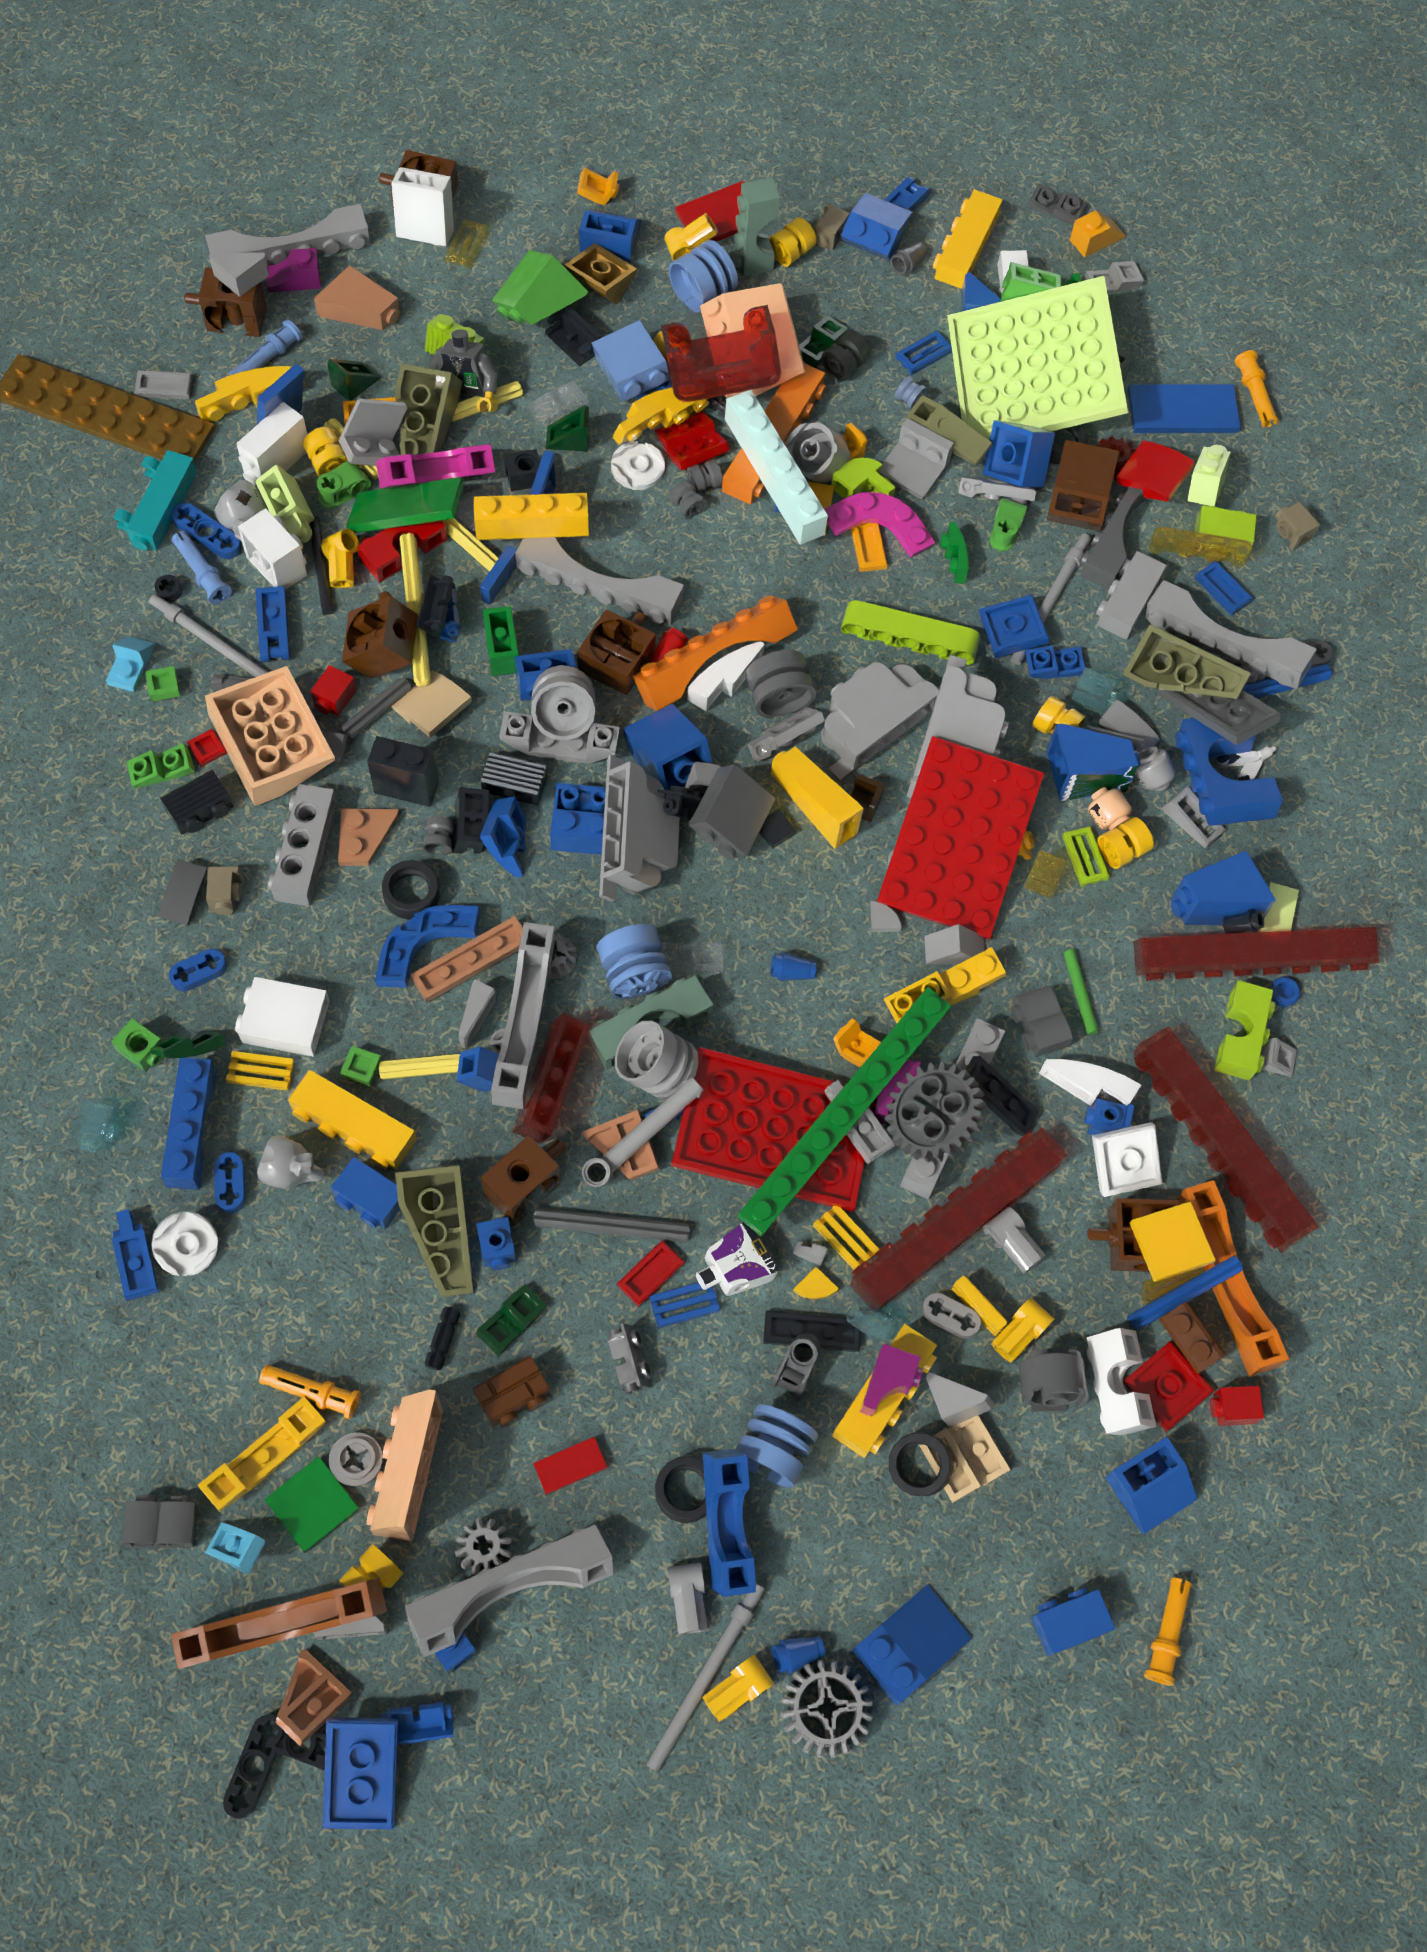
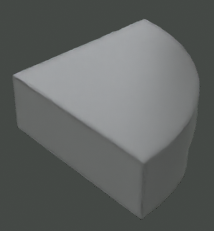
[869,901,901,932]
[792,1241,827,1266]

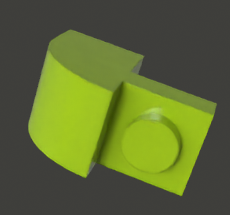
[831,458,895,499]

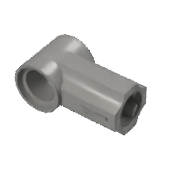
[983,1207,1046,1274]
[667,1562,707,1635]

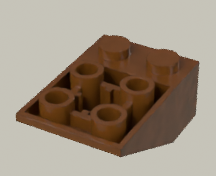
[1047,440,1119,531]

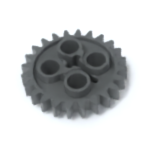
[885,1062,987,1163]

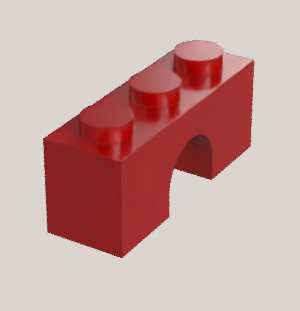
[357,521,447,583]

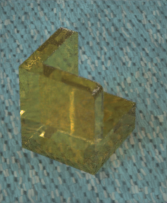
[1024,850,1067,899]

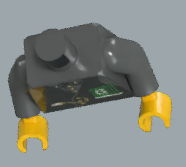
[428,329,498,413]

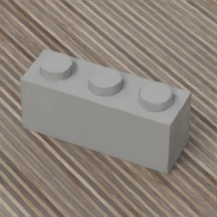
[1096,551,1167,640]

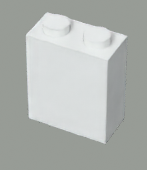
[391,167,454,246]
[236,402,307,486]
[235,977,330,1057]

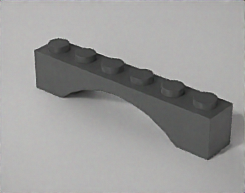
[1080,487,1149,590]

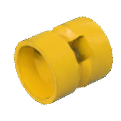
[769,217,817,267]
[303,427,348,476]
[1032,695,1086,735]
[1097,817,1154,869]
[339,1544,404,1589]

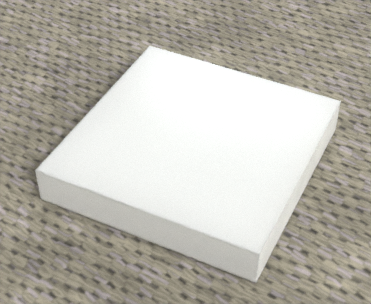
[1092,1122,1163,1197]

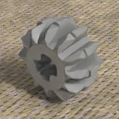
[455,1518,513,1576]

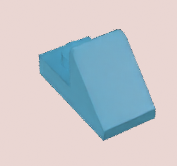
[106,636,156,692]
[205,1522,266,1575]

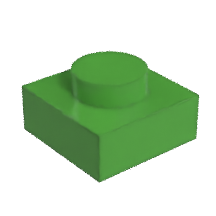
[145,666,180,702]
[340,1046,382,1087]

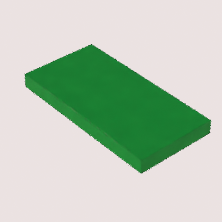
[346,477,464,533]

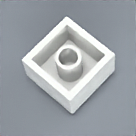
[238,508,307,590]

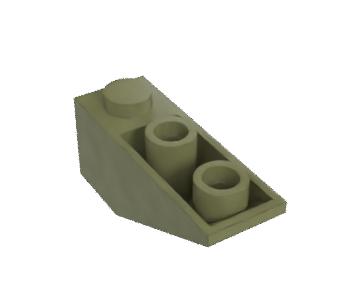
[906,395,993,466]

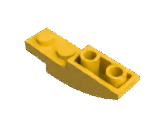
[195,366,305,422]
[613,385,713,445]
[884,947,1006,1024]

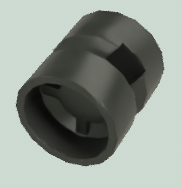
[821,330,871,381]

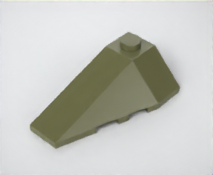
[395,363,462,455]
[1122,624,1252,700]
[395,1164,473,1297]

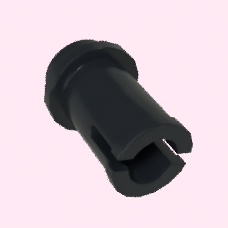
[1223,909,1264,935]

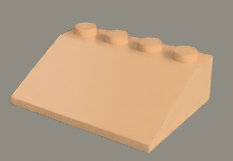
[700,283,806,398]
[205,666,335,806]
[366,1389,443,1542]

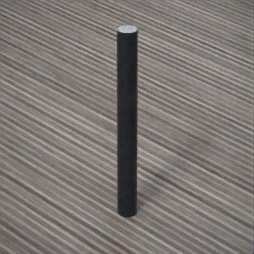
[309,516,334,615]

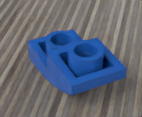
[1025,645,1086,679]

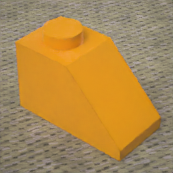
[1070,210,1126,258]

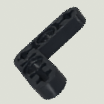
[223,1714,326,1819]

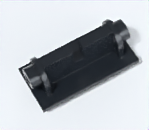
[416,574,455,638]
[658,786,704,821]

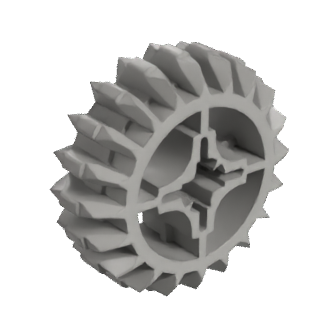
[780,1660,873,1758]

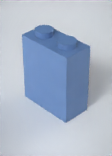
[592,320,670,402]

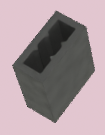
[689,764,776,859]

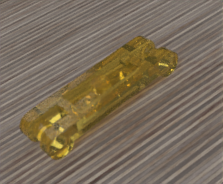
[1148,527,1252,568]

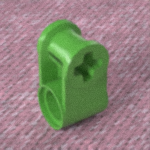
[317,461,371,509]
[990,498,1028,551]

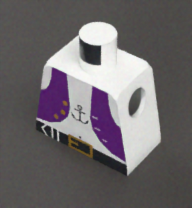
[696,1222,779,1296]

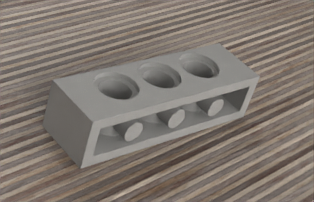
[268,784,337,906]

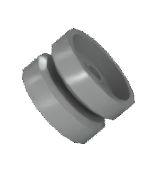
[531,665,595,741]

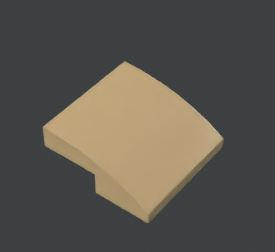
[391,670,472,738]
[919,1415,1011,1503]

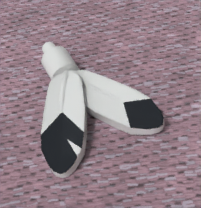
[1216,746,1276,781]

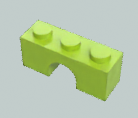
[1214,980,1275,1081]

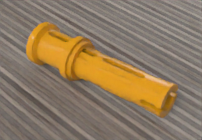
[1234,350,1279,428]
[259,1364,361,1420]
[1144,1578,1192,1686]

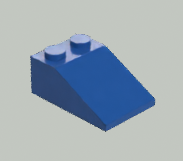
[852,1585,972,1706]

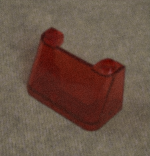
[661,305,781,402]

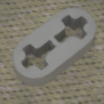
[922,1293,981,1339]

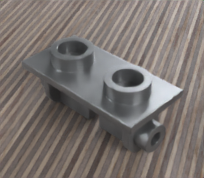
[607,1323,652,1394]

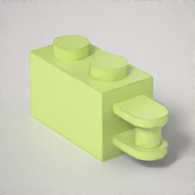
[1187,445,1231,506]
[255,465,314,543]

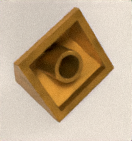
[564,243,637,305]

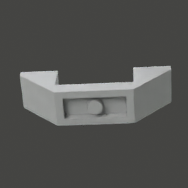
[499,711,620,764]

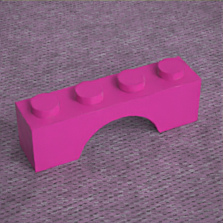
[376,444,495,489]

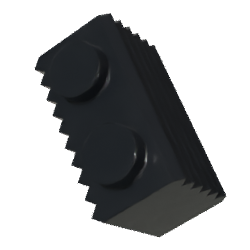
[481,751,548,806]
[160,769,234,835]

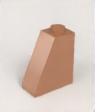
[314,265,400,330]

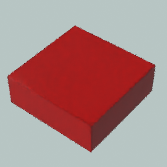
[187,729,227,767]

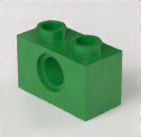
[482,606,518,676]

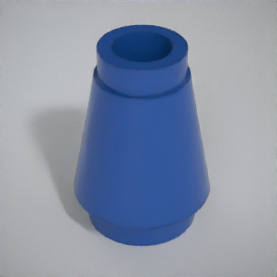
[771,951,816,981]
[772,1636,825,1674]

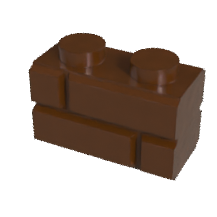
[1159,1301,1228,1374]
[473,1356,550,1428]

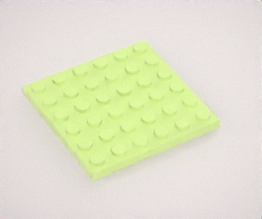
[947,276,1128,440]

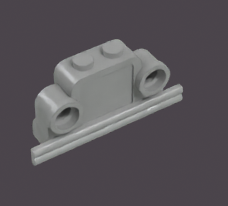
[906,655,1009,798]
[821,662,940,782]
[599,754,680,902]

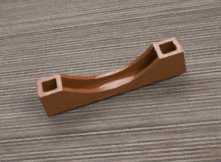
[171,1577,387,1669]

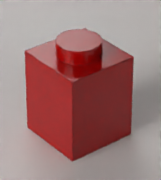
[311,665,357,716]
[1210,1386,1264,1426]

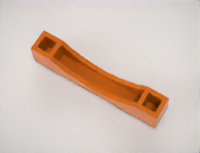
[633,595,798,711]
[1176,1180,1289,1377]

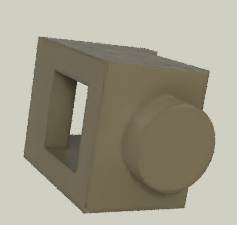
[813,203,850,250]
[1275,502,1320,551]
[206,866,243,915]

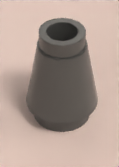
[890,242,927,275]

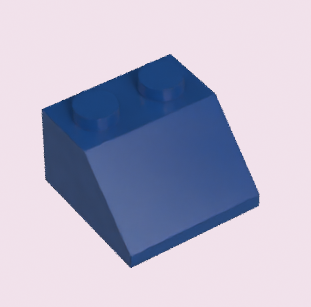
[841,192,913,261]
[983,420,1055,487]

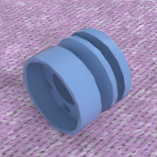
[668,240,738,313]
[596,924,672,1000]
[736,1404,818,1488]

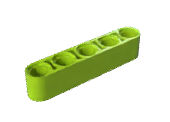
[841,600,981,665]

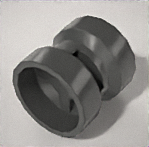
[687,459,723,494]
[669,480,707,519]
[422,816,456,855]

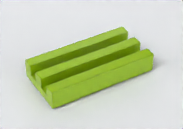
[1062,826,1110,887]

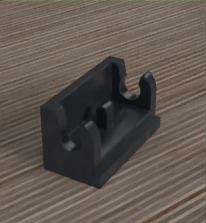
[545,305,602,366]
[453,787,489,854]

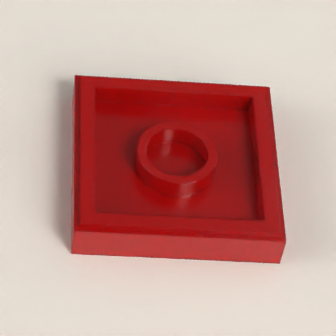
[1123,1341,1214,1432]

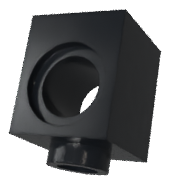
[504,449,541,492]

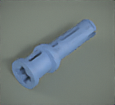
[229,319,303,375]
[171,531,232,605]

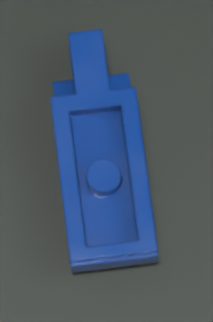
[111,1209,159,1302]

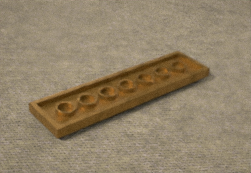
[0,354,215,463]

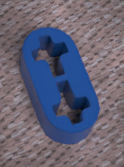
[169,949,227,992]
[214,1152,246,1213]

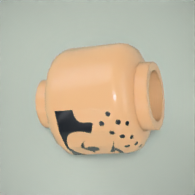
[1088,787,1132,830]

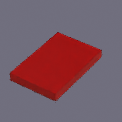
[675,181,744,242]

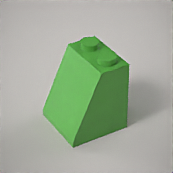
[491,250,588,325]

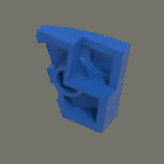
[480,796,526,877]

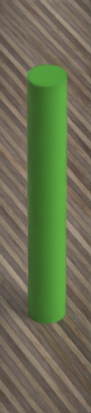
[1063,949,1099,1035]

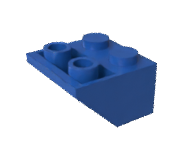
[579,209,642,262]
[550,783,606,855]
[1105,1437,1197,1535]

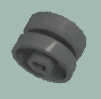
[745,650,817,718]

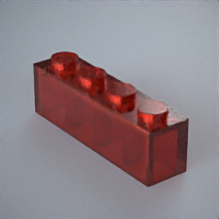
[512,1013,591,1144]

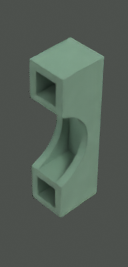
[733,178,780,276]
[588,976,713,1070]

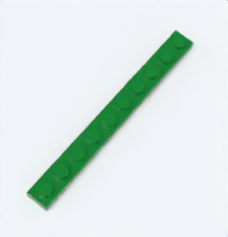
[737,987,951,1237]

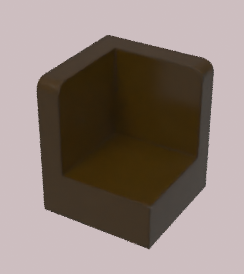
[851,774,885,822]

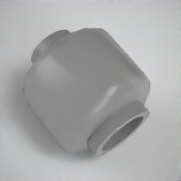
[1135,747,1176,791]

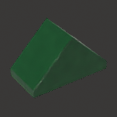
[327,359,380,401]
[545,405,589,452]

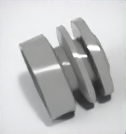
[615,1020,699,1100]

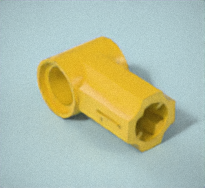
[664,213,718,261]
[321,528,359,588]
[991,1297,1055,1363]
[702,1654,775,1722]

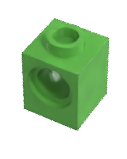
[111,1018,163,1072]

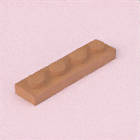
[410,916,523,1003]

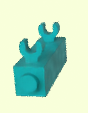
[113,450,197,551]

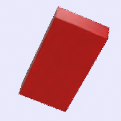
[617,1240,685,1307]
[533,1437,607,1496]

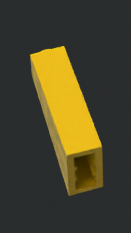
[771,747,863,849]

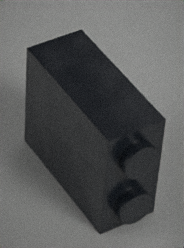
[367,736,439,807]

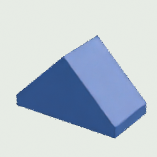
[962,272,1001,311]

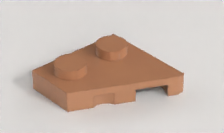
[338,809,399,866]
[582,1110,660,1181]
[275,1648,352,1746]

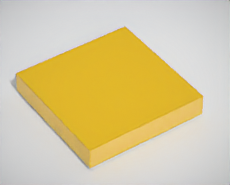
[1130,1201,1216,1282]

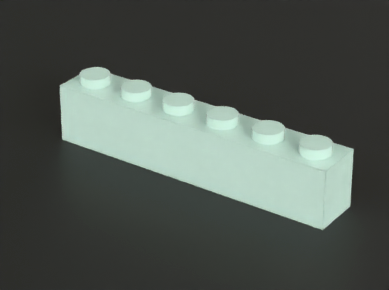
[725,390,828,545]

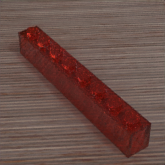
[1133,927,1379,981]
[1133,1026,1319,1254]
[850,1128,1068,1314]

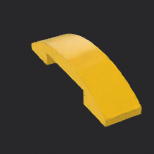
[198,1397,326,1512]

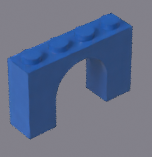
[1175,718,1283,826]

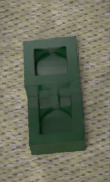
[799,315,849,368]
[150,1031,226,1058]
[476,1284,547,1356]

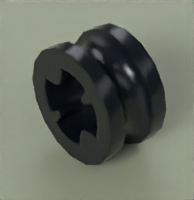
[154,575,182,602]

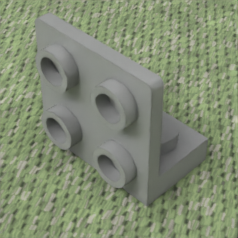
[338,399,407,466]
[881,418,954,499]

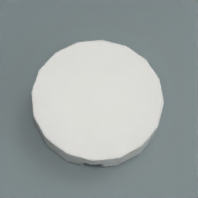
[611,441,665,490]
[151,1211,218,1276]

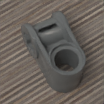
[770,1333,821,1400]

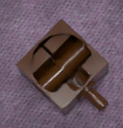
[379,150,458,212]
[184,267,267,337]
[342,591,418,678]
[577,609,656,695]
[481,1135,566,1226]
[1087,1198,1180,1272]

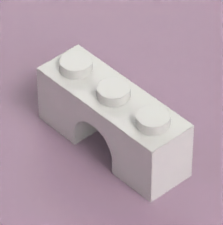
[1086,1328,1156,1435]

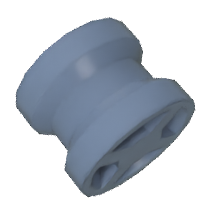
[895,376,928,410]

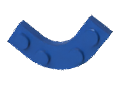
[375,905,481,988]

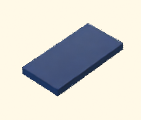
[1128,384,1241,433]

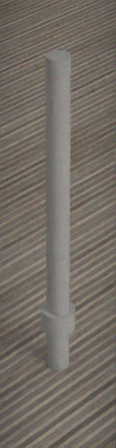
[1010,533,1091,665]
[149,594,268,677]
[646,1583,765,1773]

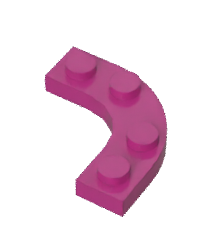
[824,492,935,558]

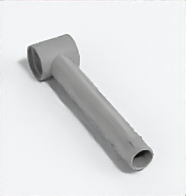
[582,1077,704,1187]

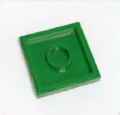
[264,1456,360,1553]

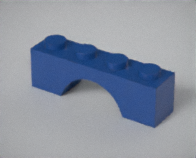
[161,1058,217,1190]
[703,1449,756,1597]

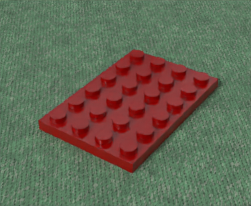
[876,736,1044,940]
[671,1047,877,1212]

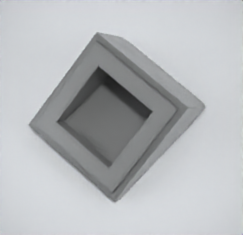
[685,762,721,794]
[1260,1038,1297,1077]

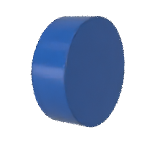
[1269,977,1300,1007]

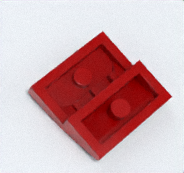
[654,411,729,471]
[1116,440,1195,502]

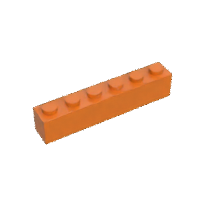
[722,363,827,505]

